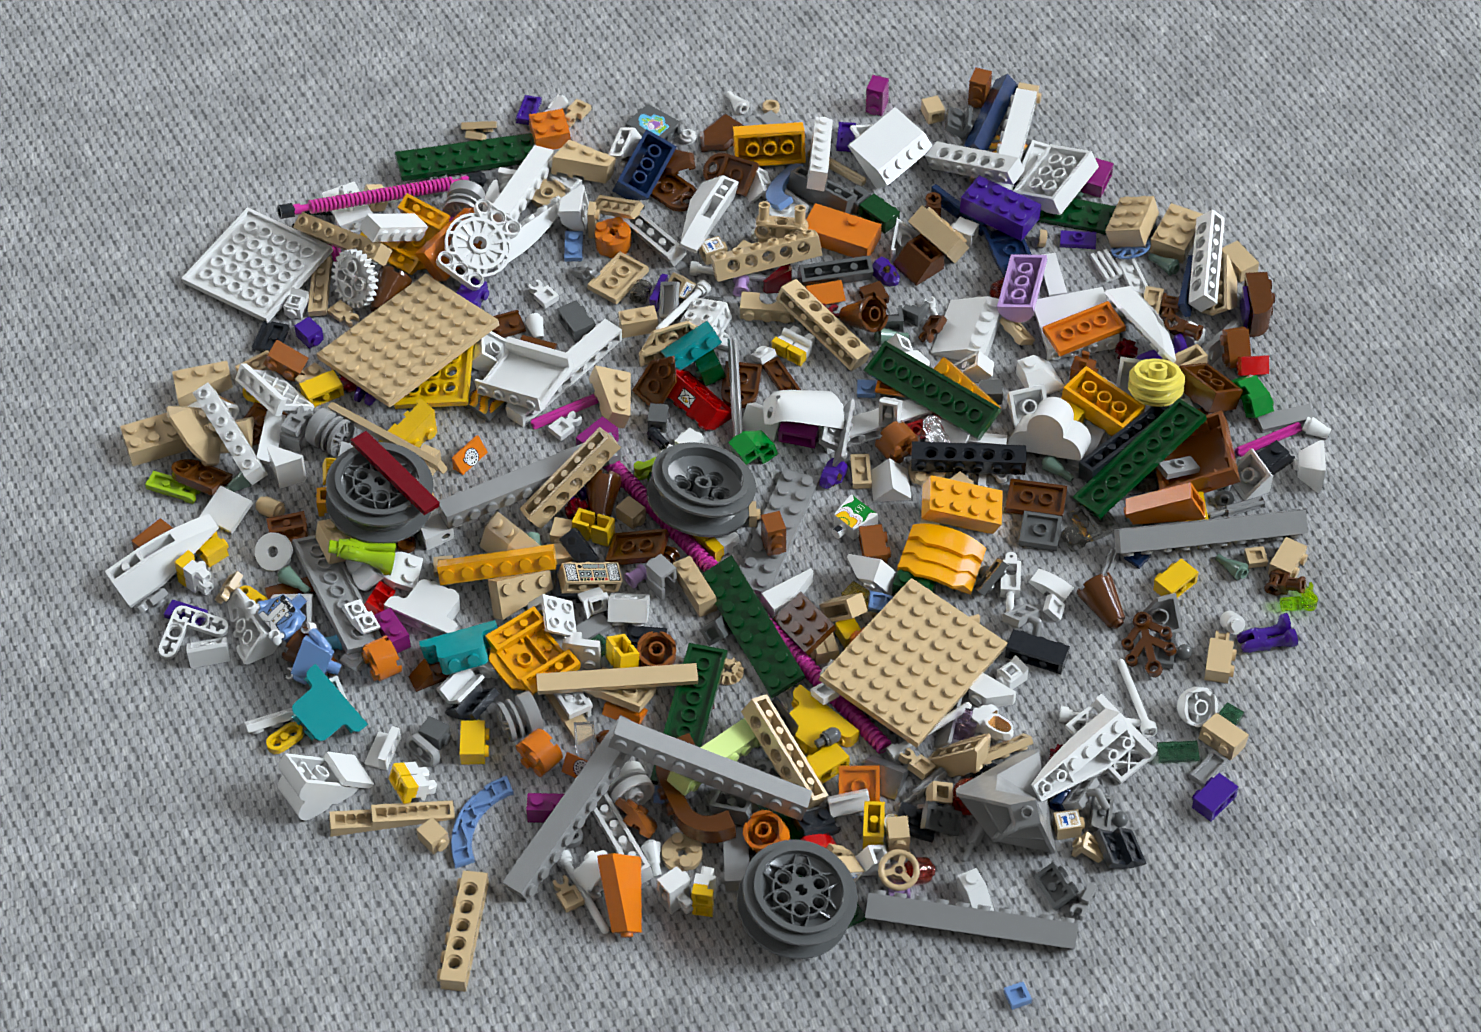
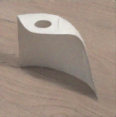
[763,390,844,429]

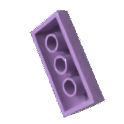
[997,255,1047,322]

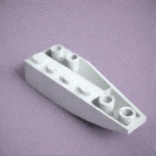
[680,175,739,253]
[480,196,562,271]
[1104,286,1176,363]
[105,514,219,608]
[1031,708,1136,802]

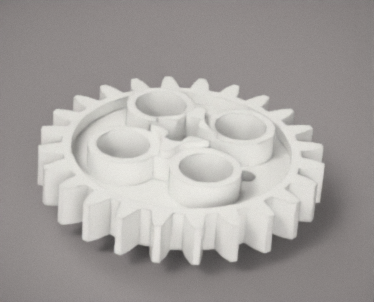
[331,249,378,308]

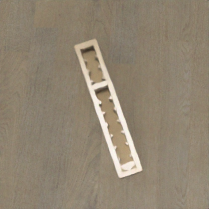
[329,800,455,837]

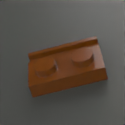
[492,309,526,338]

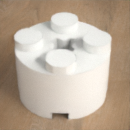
[572,851,608,899]

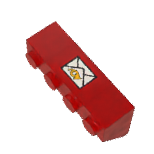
[667,369,732,431]

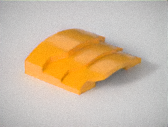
[379,193,450,275]
[897,523,986,595]
[486,606,581,695]

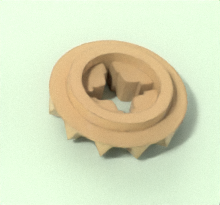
[720,658,744,685]

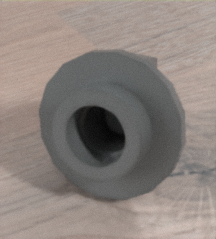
[1215,485,1234,506]

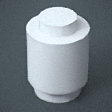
[1220,611,1245,634]

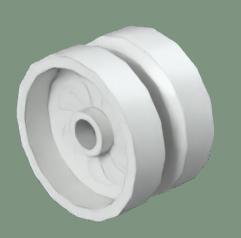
[607,761,655,812]

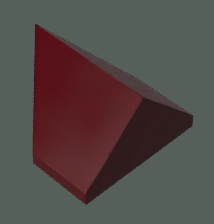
[763,264,792,294]

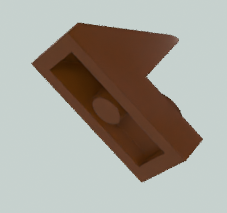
[408,659,451,692]

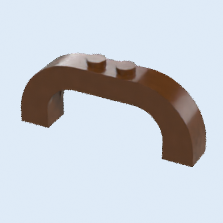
[656,733,736,843]

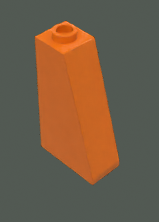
[1124,482,1205,525]
[597,853,642,938]

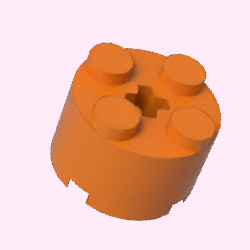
[595,217,631,258]
[361,635,402,681]
[515,728,563,777]
[743,810,790,854]

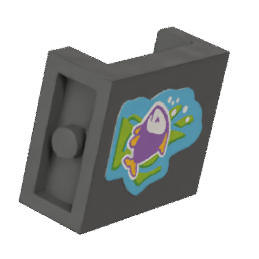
[626,104,681,142]

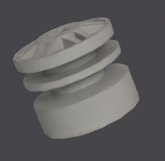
[443,180,485,217]
[305,408,355,457]
[495,691,544,742]

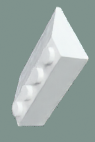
[848,107,932,189]
[1013,144,1099,215]
[931,296,1002,361]

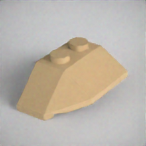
[1198,253,1237,316]
[639,321,698,366]
[166,406,220,466]
[480,511,541,553]
[928,733,991,777]

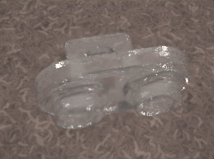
[916,416,950,443]

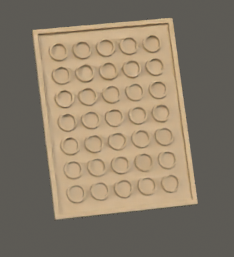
[316,274,499,407]
[819,578,1008,748]

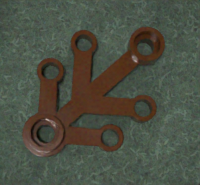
[1121,612,1177,678]

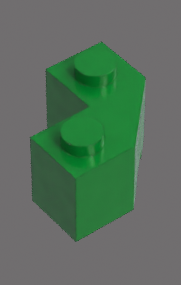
[1230,375,1274,418]
[728,430,778,465]

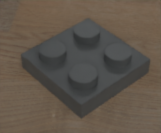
[1019,511,1062,551]

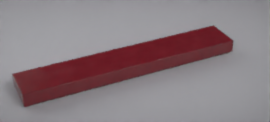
[351,431,440,516]

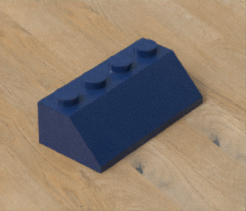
[612,129,677,200]

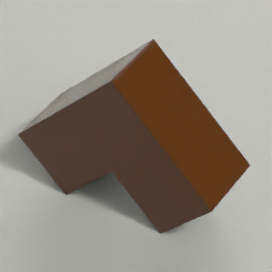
[859,281,889,304]

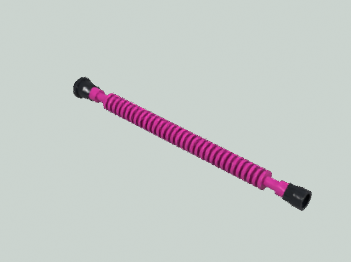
[277,170,486,219]

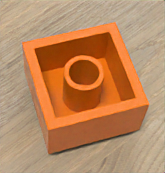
[529,108,571,150]

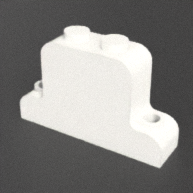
[384,579,460,637]

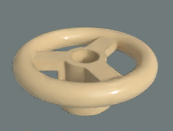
[878,849,920,891]

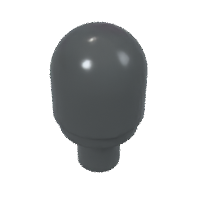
[814,727,841,748]

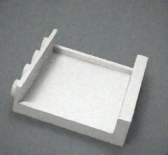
[1033,287,1119,360]
[474,337,574,412]

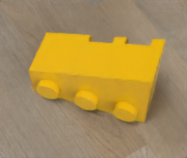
[378,397,437,448]

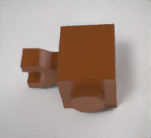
[1069,351,1099,380]

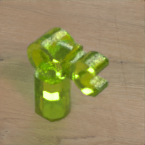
[1280,582,1318,612]

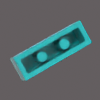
[661,321,722,370]

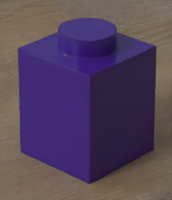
[294,317,324,349]

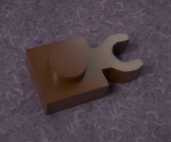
[918,315,947,343]

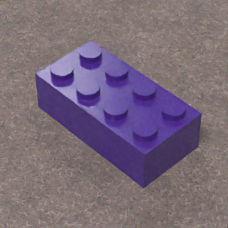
[960,175,1041,241]

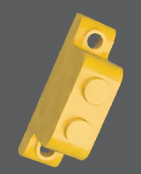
[790,684,859,755]

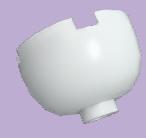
[1177,687,1218,727]

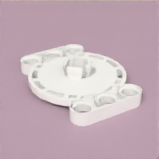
[436,199,521,291]

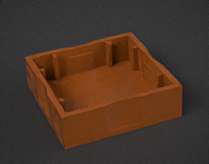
[1156,410,1240,493]

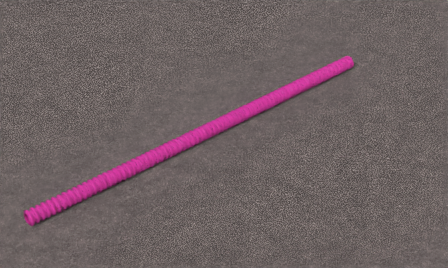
[603,460,891,754]

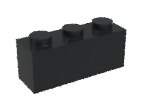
[1005,629,1070,675]

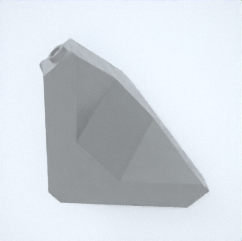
[956,749,1056,854]

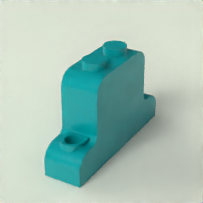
[419,620,498,675]
[291,663,368,741]

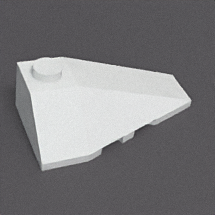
[227,588,279,665]

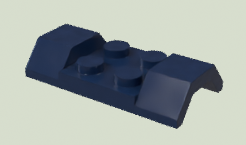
[982,227,1032,279]

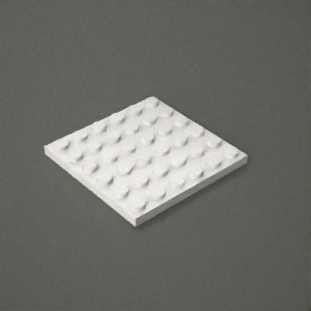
[181,207,333,323]

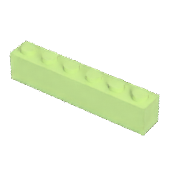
[667,718,761,796]

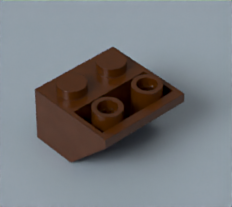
[893,234,945,286]

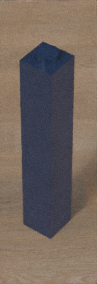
[963,74,1018,151]

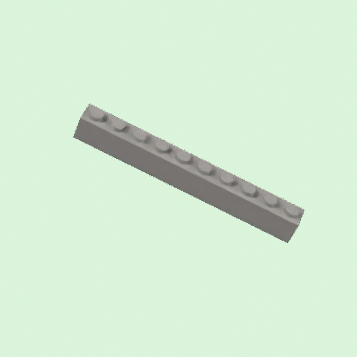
[438,432,621,529]
[1114,509,1308,557]
[502,715,633,901]
[608,717,812,821]
[865,889,1078,949]

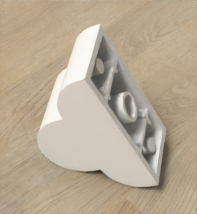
[1008,397,1091,461]
[278,753,359,820]

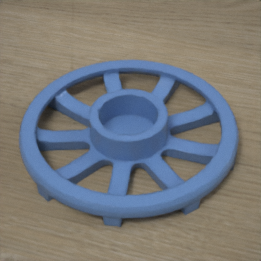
[1111,239,1151,259]

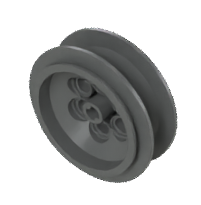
[326,442,433,543]
[646,442,756,537]
[737,840,857,959]

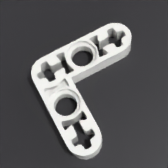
[159,606,228,660]

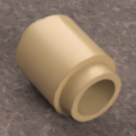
[255,496,285,518]

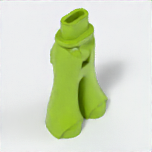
[328,538,396,575]

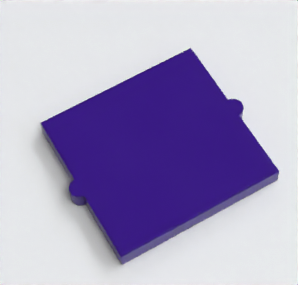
[1240,286,1250,328]

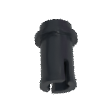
[647,427,669,450]

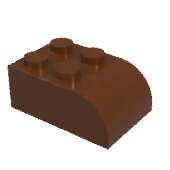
[1243,272,1275,337]
[1179,363,1243,413]

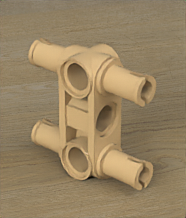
[754,201,808,252]

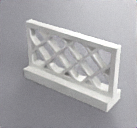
[235,363,314,416]
[1065,694,1157,784]

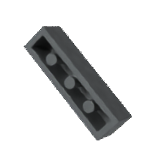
[787,165,858,215]
[797,255,873,287]

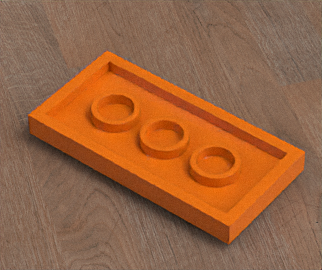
[1042,301,1126,356]

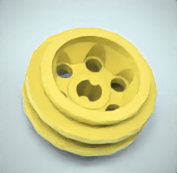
[1128,358,1185,407]

